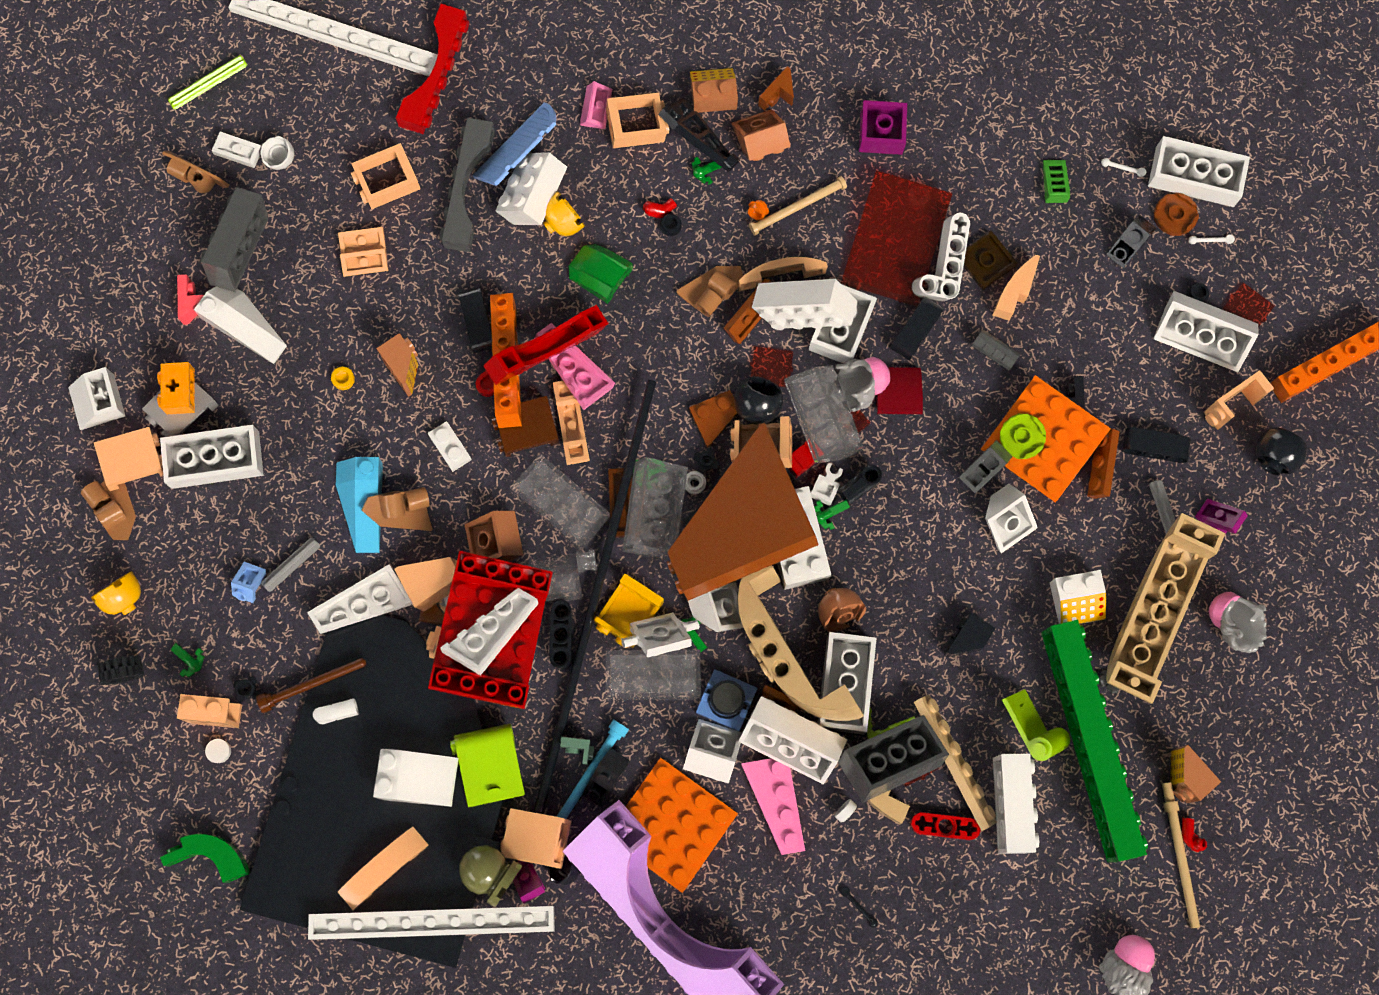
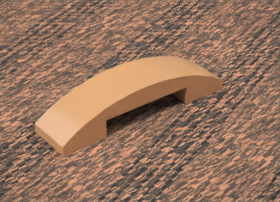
[738,257,828,291]
[553,381,590,465]
[338,827,428,911]

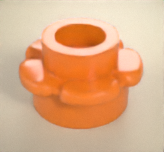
[748,200,769,220]

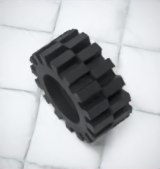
[97,656,144,685]

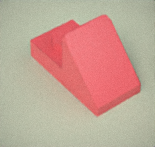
[177,275,204,325]

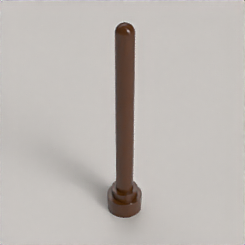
[256,658,366,713]

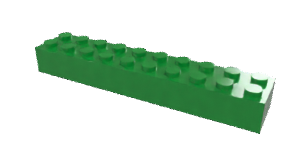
[1041,619,1148,863]

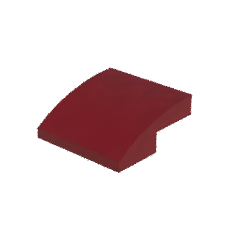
[876,367,923,414]

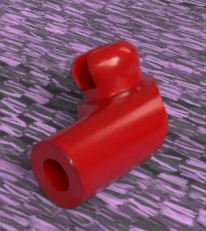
[643,198,677,218]
[1182,818,1207,852]

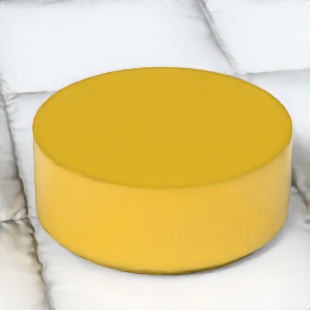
[331,367,355,390]

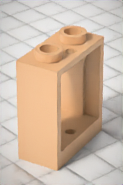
[605,93,669,148]
[351,143,420,209]

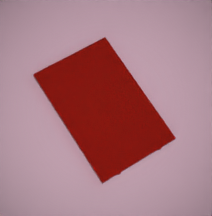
[841,170,953,307]

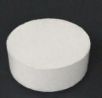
[205,739,231,763]
[834,799,857,822]

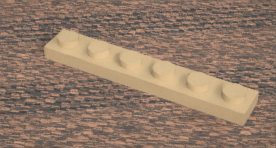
[914,695,997,831]

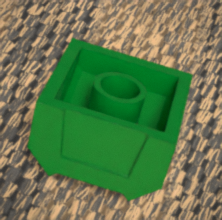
[569,244,633,304]

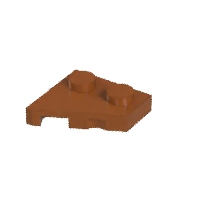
[689,390,738,448]

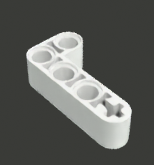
[912,213,970,301]

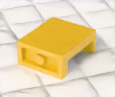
[594,574,664,648]

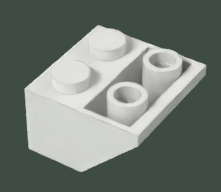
[68,367,125,430]

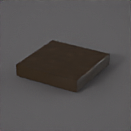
[963,230,1019,290]

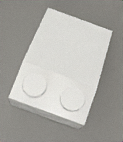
[373,749,459,807]

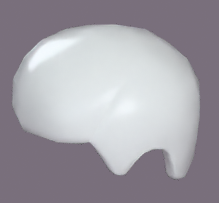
[260,136,294,170]

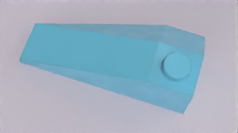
[336,457,383,553]

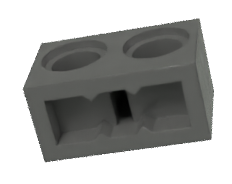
[959,440,1013,493]

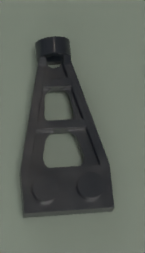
[658,98,740,172]

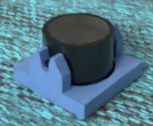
[696,669,757,731]

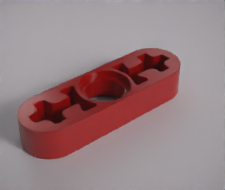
[910,813,981,840]

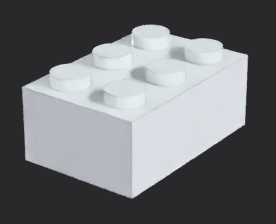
[496,152,567,225]
[809,284,877,363]

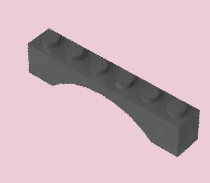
[439,118,495,252]

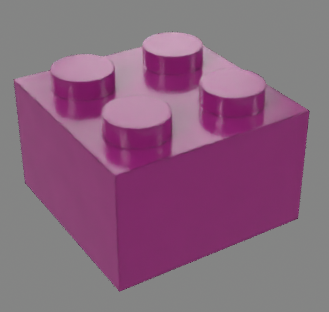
[859,100,907,155]

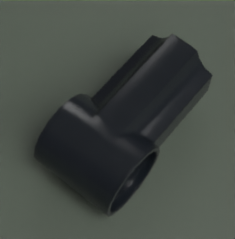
[838,465,882,506]

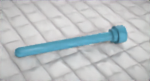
[557,720,629,819]

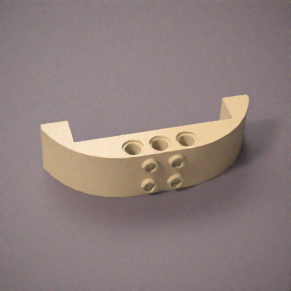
[1106,513,1226,704]
[738,565,864,721]

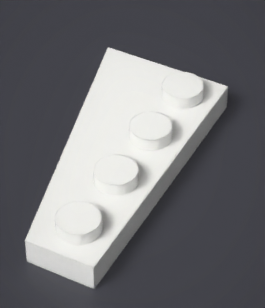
[307,565,413,634]
[441,588,538,676]

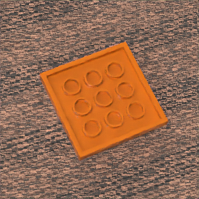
[981,375,1111,503]
[626,758,738,893]

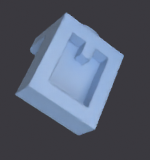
[231,562,266,603]

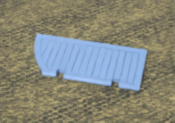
[472,102,557,186]

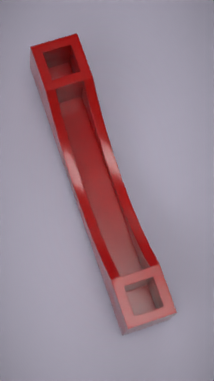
[396,4,469,134]
[484,305,609,385]

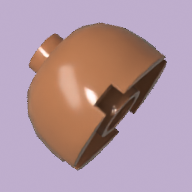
[818,588,866,632]

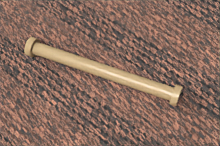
[749,176,847,236]

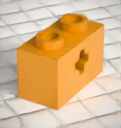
[157,362,195,415]

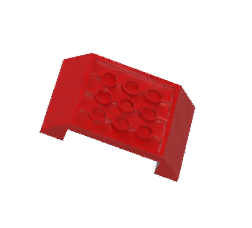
[428,551,553,709]

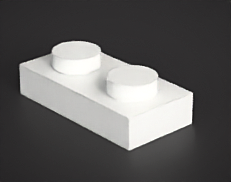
[212,132,262,168]
[428,421,472,472]

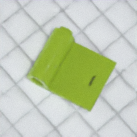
[1002,689,1070,761]
[450,723,525,807]

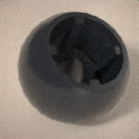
[734,376,783,425]
[1255,427,1307,475]

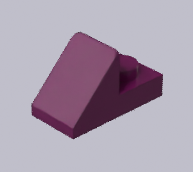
[1195,499,1248,534]
[513,861,545,904]

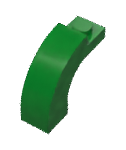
[160,834,251,883]

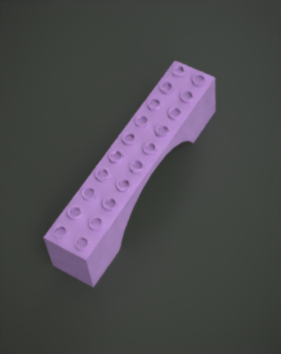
[563,800,784,995]

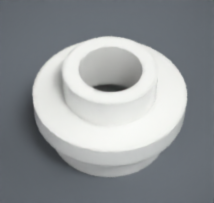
[683,471,706,494]

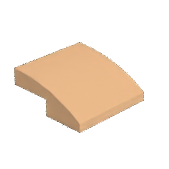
[338,227,388,277]

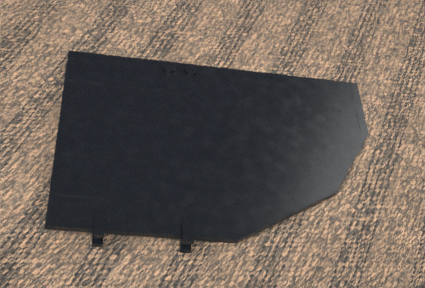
[240,615,503,968]

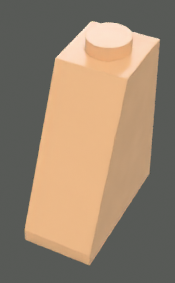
[394,557,457,612]

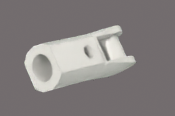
[313,699,359,724]

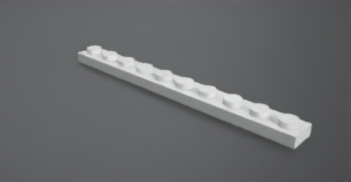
[228,0,438,76]
[308,906,555,940]

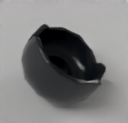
[547,855,581,885]

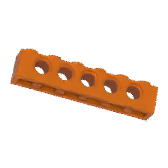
[490,293,522,428]
[1270,322,1379,403]

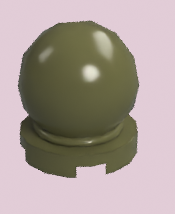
[459,845,522,908]

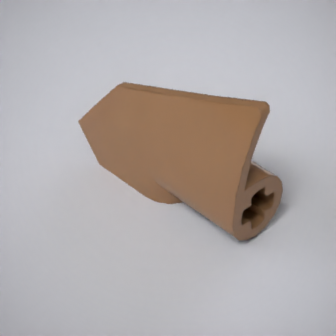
[162,151,229,193]
[677,266,743,317]
[81,481,136,540]
[361,487,432,531]

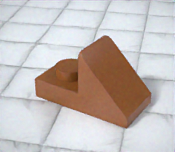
[758,66,794,111]

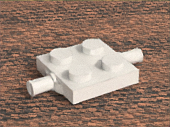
[621,613,699,657]

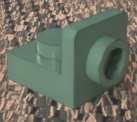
[560,737,595,765]

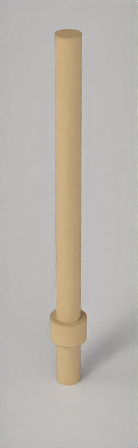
[1162,782,1200,928]

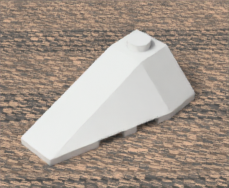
[194,287,287,364]

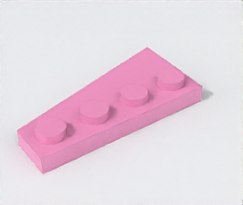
[534,323,615,410]
[741,758,805,855]

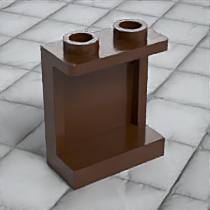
[491,396,560,457]

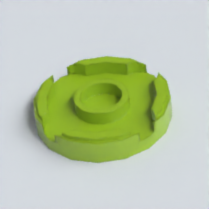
[1000,414,1046,459]

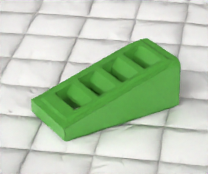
[1043,160,1070,203]

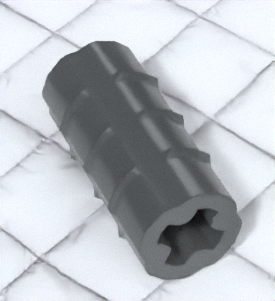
[972,329,1020,371]

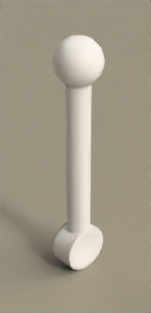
[1101,158,1146,177]
[1188,235,1235,244]

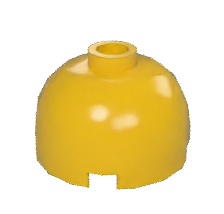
[543,191,585,237]
[91,571,141,615]

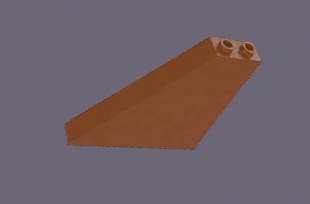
[667,423,819,601]

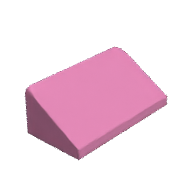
[580,81,613,129]

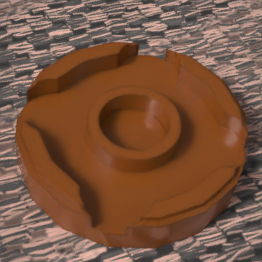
[1154,193,1199,236]

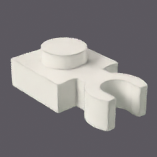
[811,463,843,506]

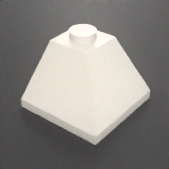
[985,484,1038,553]
[688,582,743,632]

